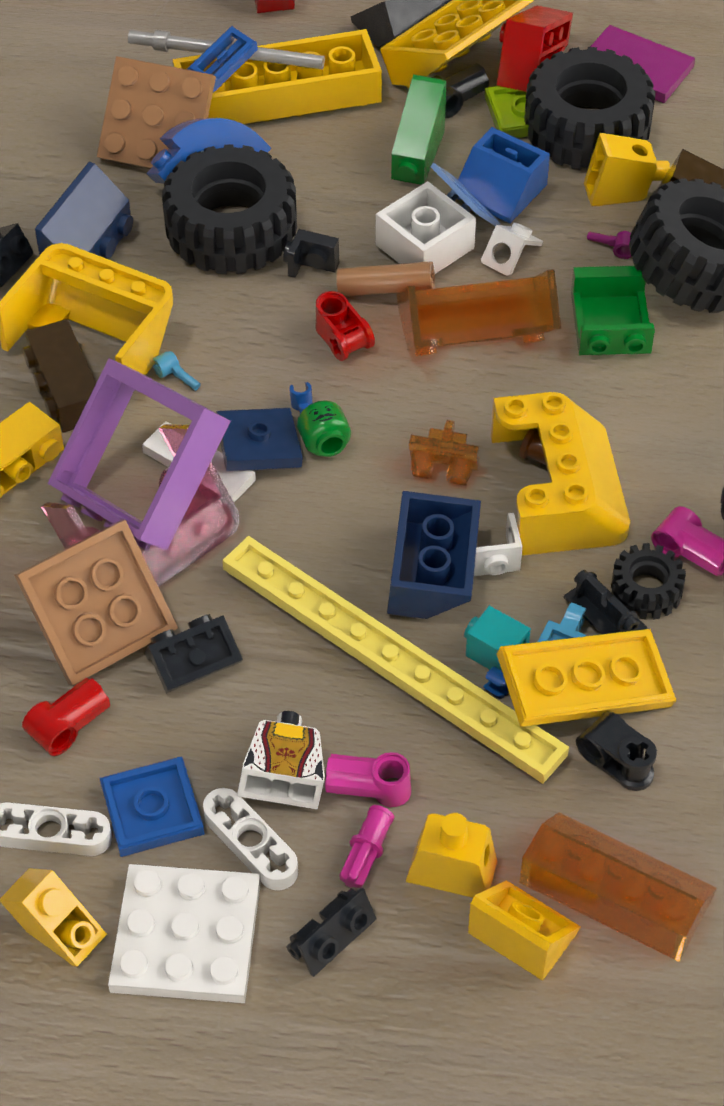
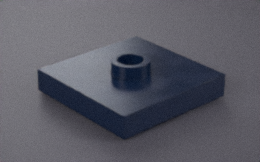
[216,408,303,471]

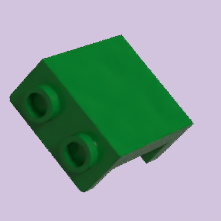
[571,266,655,355]

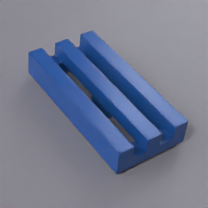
[187,26,258,93]

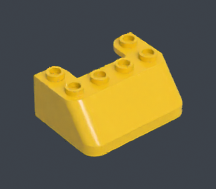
[491,392,630,556]

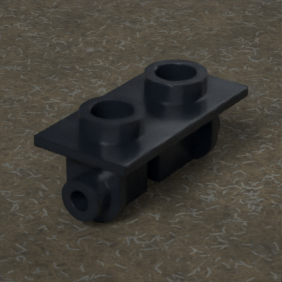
[563,570,647,635]
[286,887,377,977]

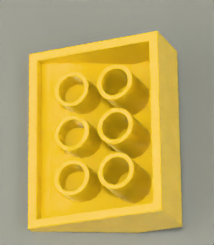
[380,0,534,88]

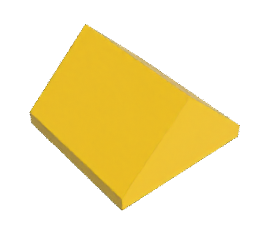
[468,880,581,981]

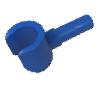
[290,382,313,414]
[483,666,509,698]

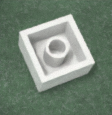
[375,181,476,274]

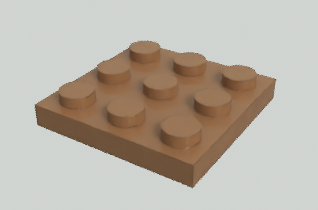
[97,56,216,169]
[14,520,178,685]

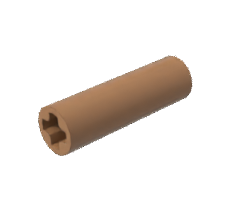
[337,261,435,297]

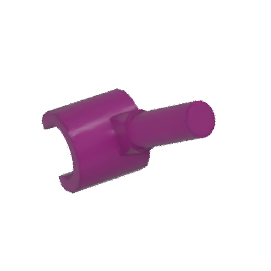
[587,230,632,259]

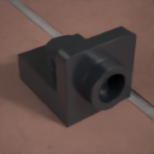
[283,229,340,278]

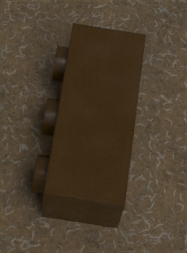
[22,319,96,433]

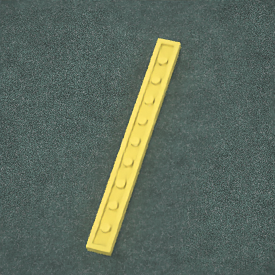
[222,536,569,784]

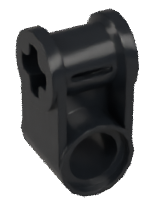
[576,711,657,791]

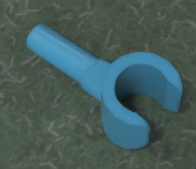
[153,351,201,391]

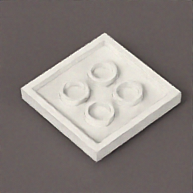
[108,864,261,1003]

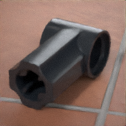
[431,63,489,118]

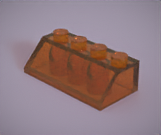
[519,812,717,962]

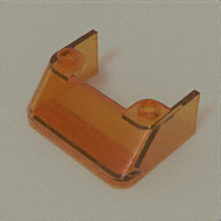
[396,269,562,356]

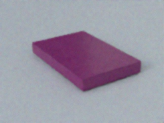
[590,25,695,103]

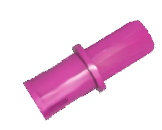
[339,805,395,888]

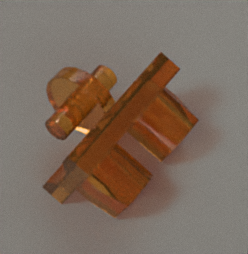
[409,420,480,485]

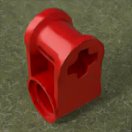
[315,291,375,361]

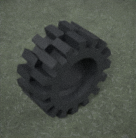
[611,543,686,620]

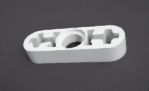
[203,788,298,890]
[0,802,112,856]

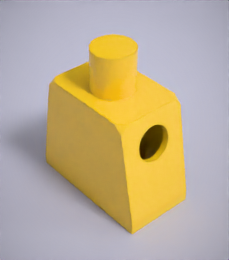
[584,133,670,206]
[406,813,497,898]

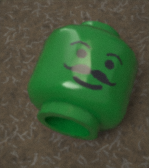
[297,400,351,457]

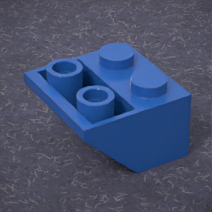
[458,127,550,224]

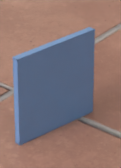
[430,163,501,226]

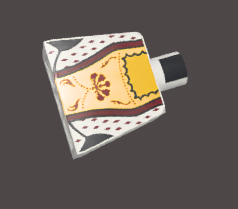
[237,711,325,809]

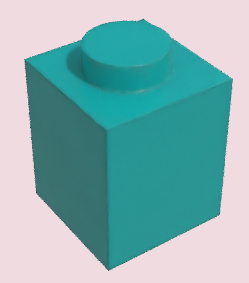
[464,605,531,670]

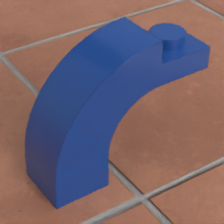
[146,118,272,184]

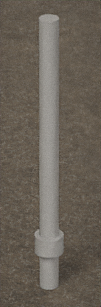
[128,30,325,69]

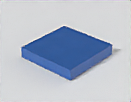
[100,756,205,857]

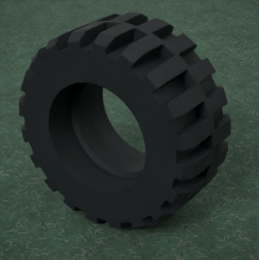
[524,47,655,170]
[162,144,297,275]
[629,178,724,313]

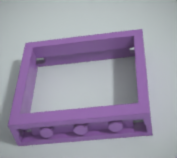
[48,358,231,551]

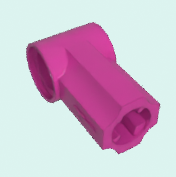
[651,506,724,576]
[325,752,412,807]

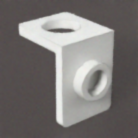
[481,222,543,276]
[474,513,523,576]

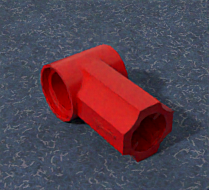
[22,678,110,756]

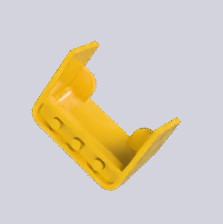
[0,243,173,375]

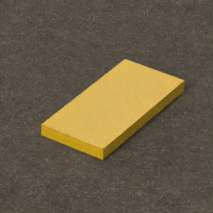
[496,629,676,727]

